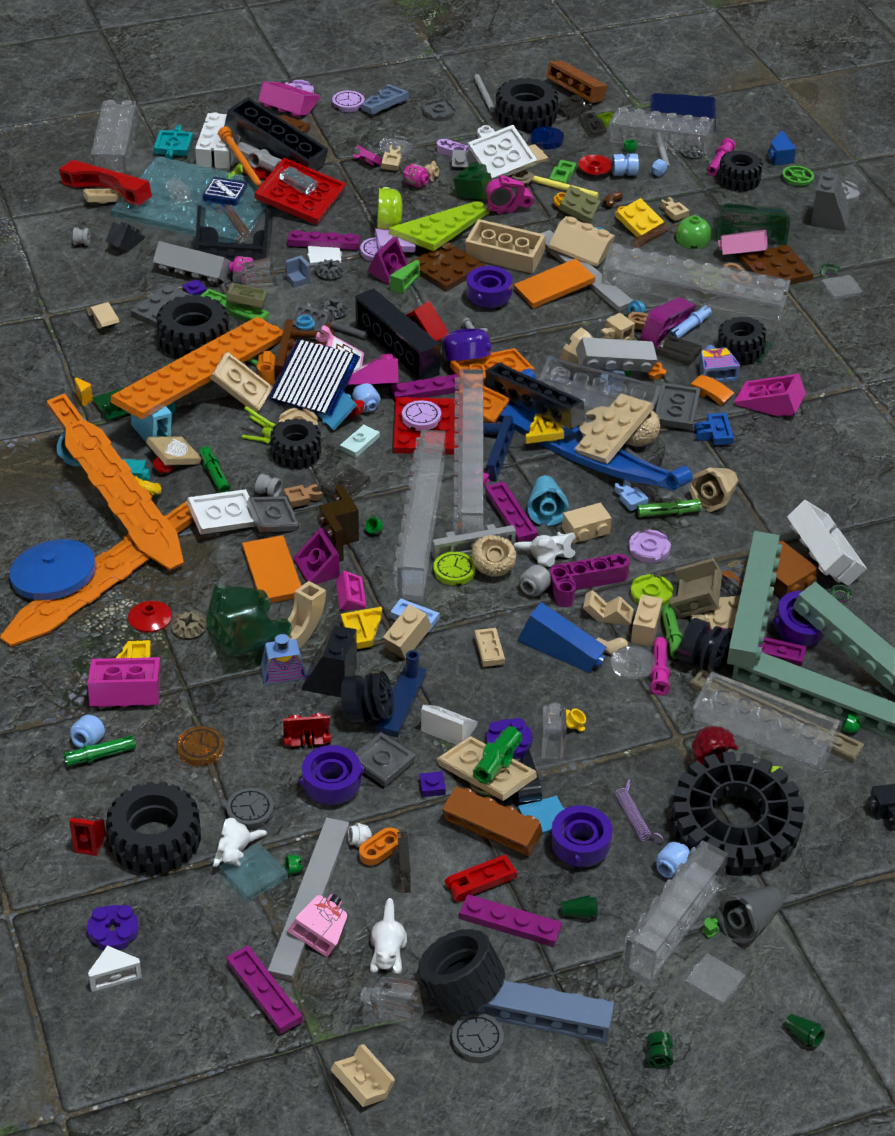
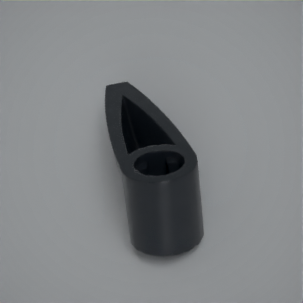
[516,750,542,804]

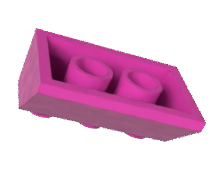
[259,82,320,117]
[88,657,160,707]

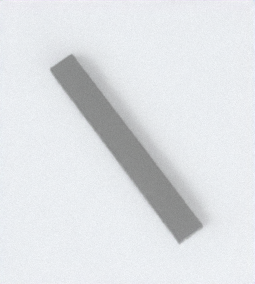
[540,230,633,312]
[268,817,350,981]

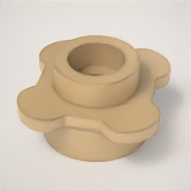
[425,161,439,182]

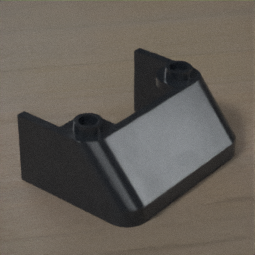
[195,205,273,263]

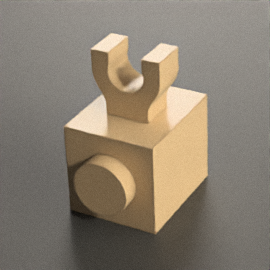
[601,313,635,340]

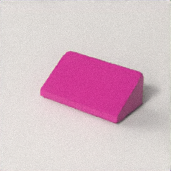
[336,571,367,610]

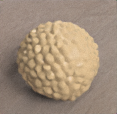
[625,411,660,447]
[472,535,516,577]

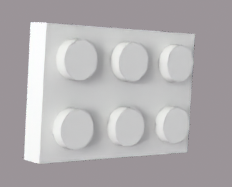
[187,489,257,535]

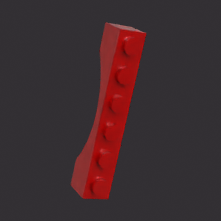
[59,160,152,206]

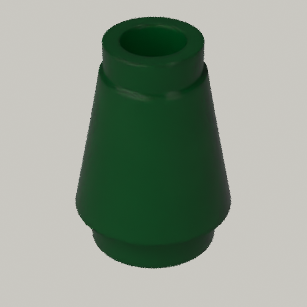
[561,895,598,920]
[784,1013,825,1048]

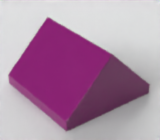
[368,235,408,285]
[293,527,340,584]

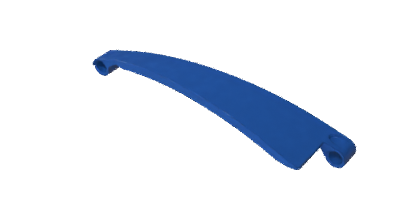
[499,368,693,491]

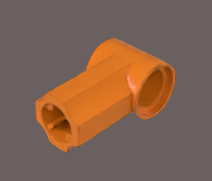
[257,351,276,386]

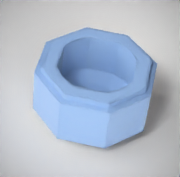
[651,159,667,177]

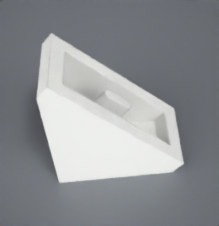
[88,946,142,992]

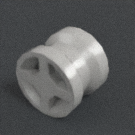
[73,227,90,246]

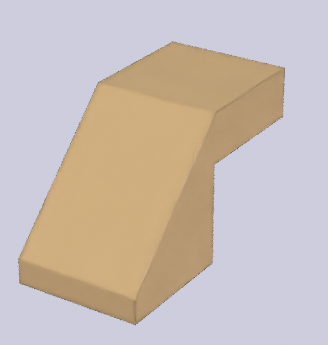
[87,302,119,328]
[583,590,634,626]

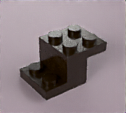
[317,484,359,562]

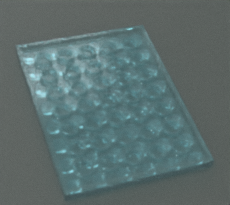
[111,156,270,244]

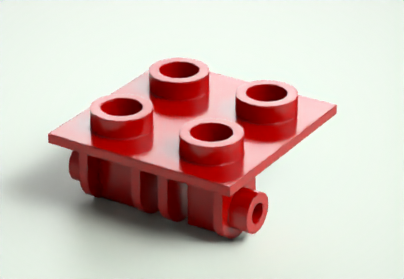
[283,713,331,748]

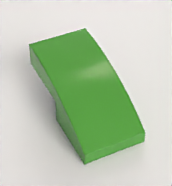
[549,160,577,184]

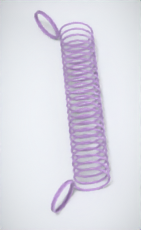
[615,779,663,843]

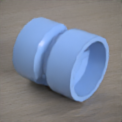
[612,154,639,176]

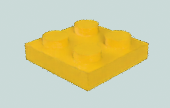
[615,198,664,239]

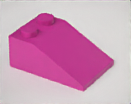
[339,354,399,385]
[734,374,806,416]

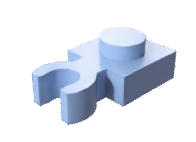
[614,480,648,511]

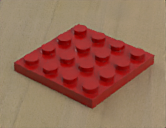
[254,158,346,225]
[394,397,474,455]

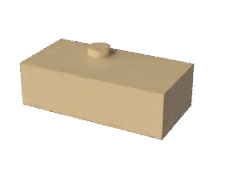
[465,219,545,274]

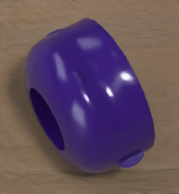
[466,266,513,309]
[442,328,491,361]
[773,591,825,647]
[300,745,364,805]
[550,805,613,867]

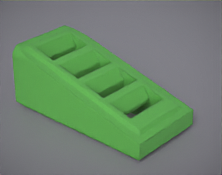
[389,260,420,294]

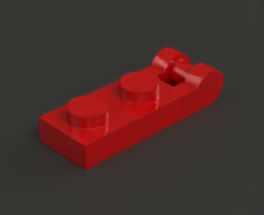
[444,854,517,903]

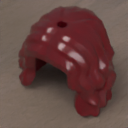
[692,726,739,765]

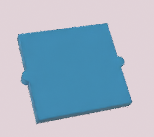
[317,388,357,430]
[518,796,565,835]

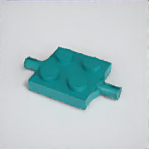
[154,124,193,161]

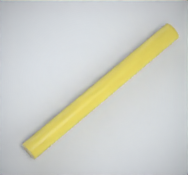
[533,176,599,198]

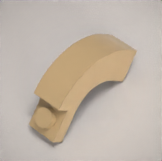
[265,581,326,649]

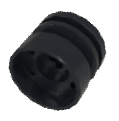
[678,618,732,674]
[341,671,394,725]

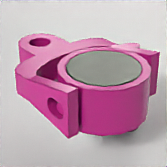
[485,175,534,214]

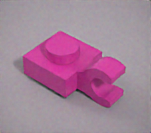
[352,145,382,166]

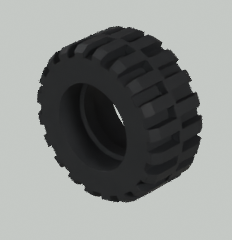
[495,77,558,132]
[156,294,229,358]
[106,781,201,875]

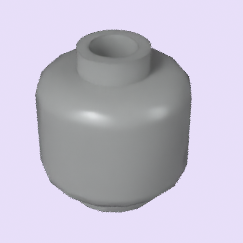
[520,565,551,596]

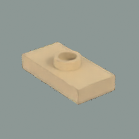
[83,189,122,204]
[474,628,505,667]

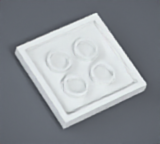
[468,125,537,180]

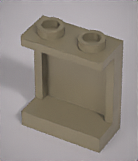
[670,558,722,619]

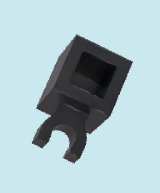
[867,784,895,830]

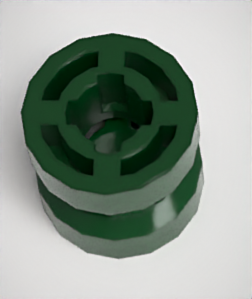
[647,1032,673,1069]

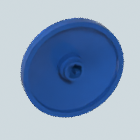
[9,539,96,600]

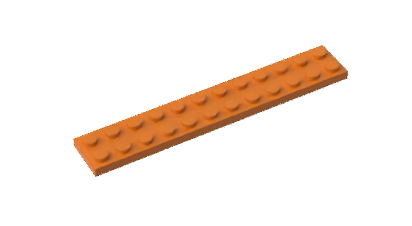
[111,317,283,420]

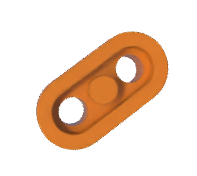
[359,828,402,865]

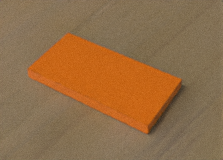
[514,258,595,308]
[450,348,535,388]
[242,535,301,605]

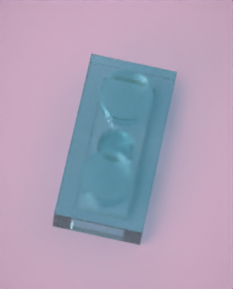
[279,166,318,195]

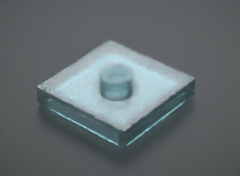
[219,842,288,902]

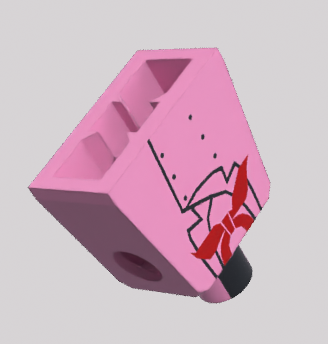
[287,894,347,957]

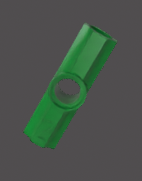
[473,726,522,784]

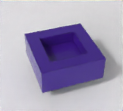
[182,279,207,296]
[419,771,446,798]

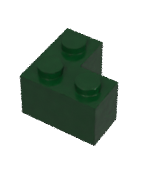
[453,162,492,200]

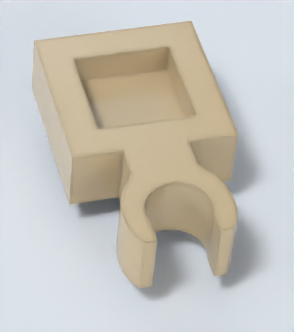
[381,145,401,171]
[661,197,689,221]

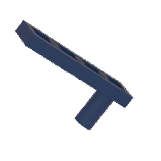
[479,416,515,481]
[376,650,426,738]

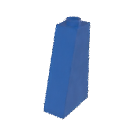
[517,602,607,673]

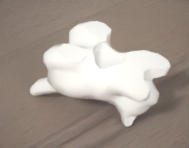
[513,532,575,567]
[213,818,267,867]
[370,898,407,975]

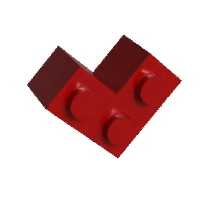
[405,301,449,341]

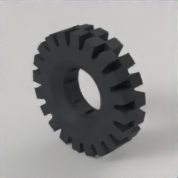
[671,752,805,876]

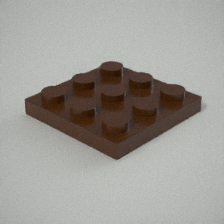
[408,242,485,292]
[739,245,813,291]

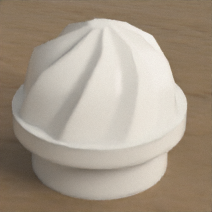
[348,823,372,847]

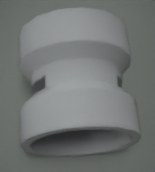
[255,474,282,497]

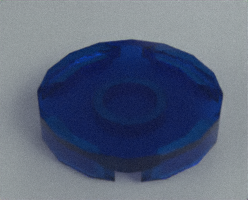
[531,126,564,149]

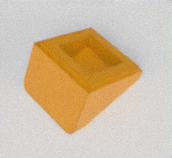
[75,377,93,406]

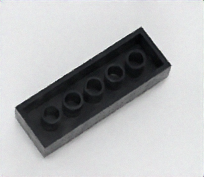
[224,97,329,171]
[355,288,441,380]

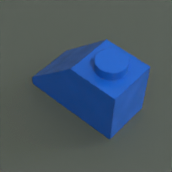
[768,131,796,165]

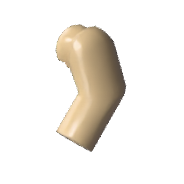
[596,637,628,655]

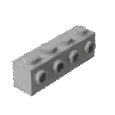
[153,241,231,283]
[576,337,657,372]

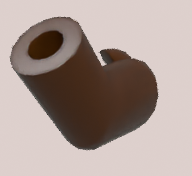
[603,191,623,208]

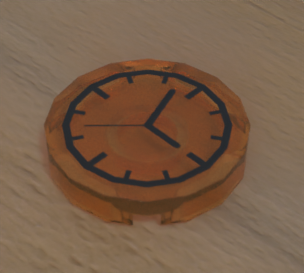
[177,726,224,766]

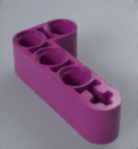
[640,297,696,348]
[549,554,630,608]

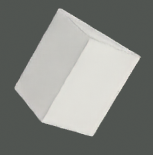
[421,705,478,745]

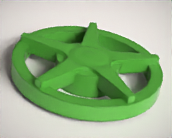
[782,166,814,187]

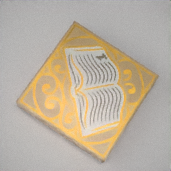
[146,437,201,465]

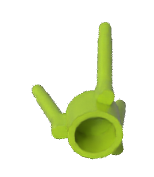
[241,407,276,444]

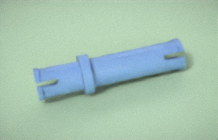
[668,305,712,342]

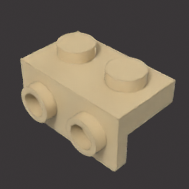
[331,1044,395,1107]

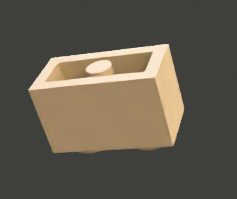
[562,502,612,544]
[631,594,663,647]
[383,604,432,660]

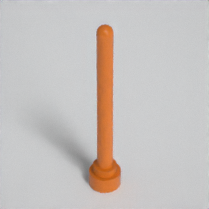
[217,126,262,187]

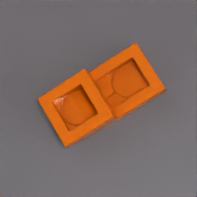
[689,375,734,406]

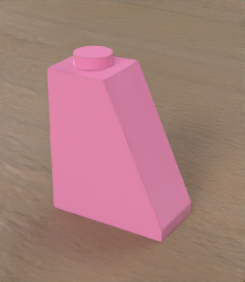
[718,230,768,255]

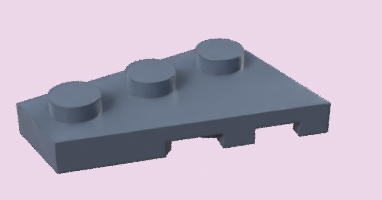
[361,84,409,115]

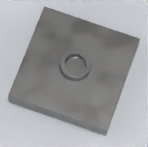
[247,496,300,532]
[355,732,416,787]

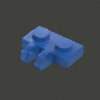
[693,413,734,445]

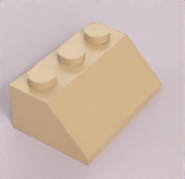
[548,216,615,267]

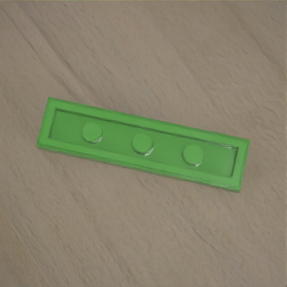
[201,289,269,322]

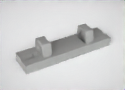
[432,524,516,561]

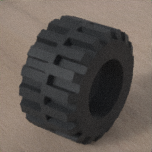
[718,150,763,191]
[718,316,766,363]
[270,418,321,469]

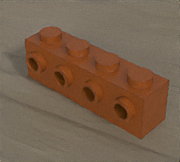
[545,61,608,103]
[442,786,543,857]

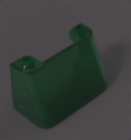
[716,203,790,246]
[206,584,292,656]

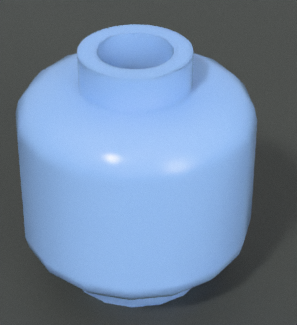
[352,383,381,413]
[70,714,105,748]
[656,842,692,879]

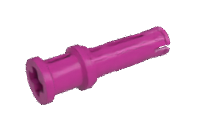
[707,138,736,176]
[650,637,670,696]

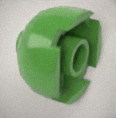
[676,215,711,249]

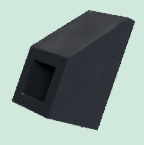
[105,221,145,252]

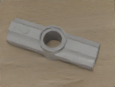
[238,142,282,173]

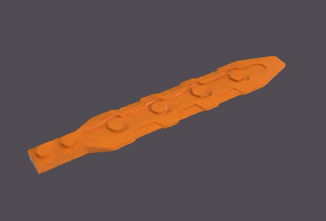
[47,393,184,571]
[0,501,194,647]

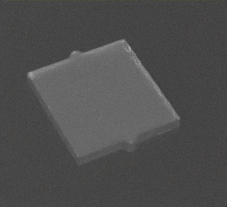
[821,275,863,300]
[685,953,745,1006]

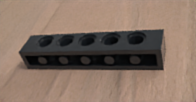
[485,363,585,430]

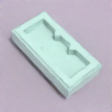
[340,425,380,458]

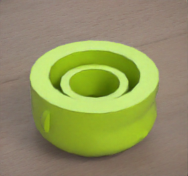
[377,187,402,230]

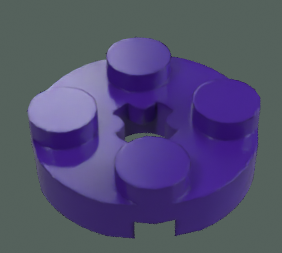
[486,718,533,759]
[87,905,139,951]

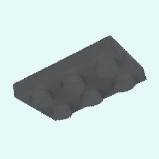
[131,284,193,328]
[655,383,701,430]

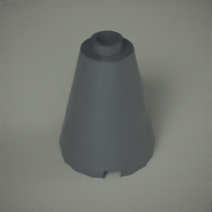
[716,886,784,944]

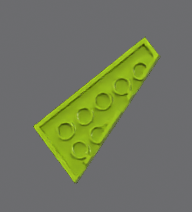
[389,202,489,251]

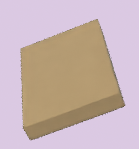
[210,351,273,413]

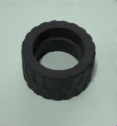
[418,929,505,1014]

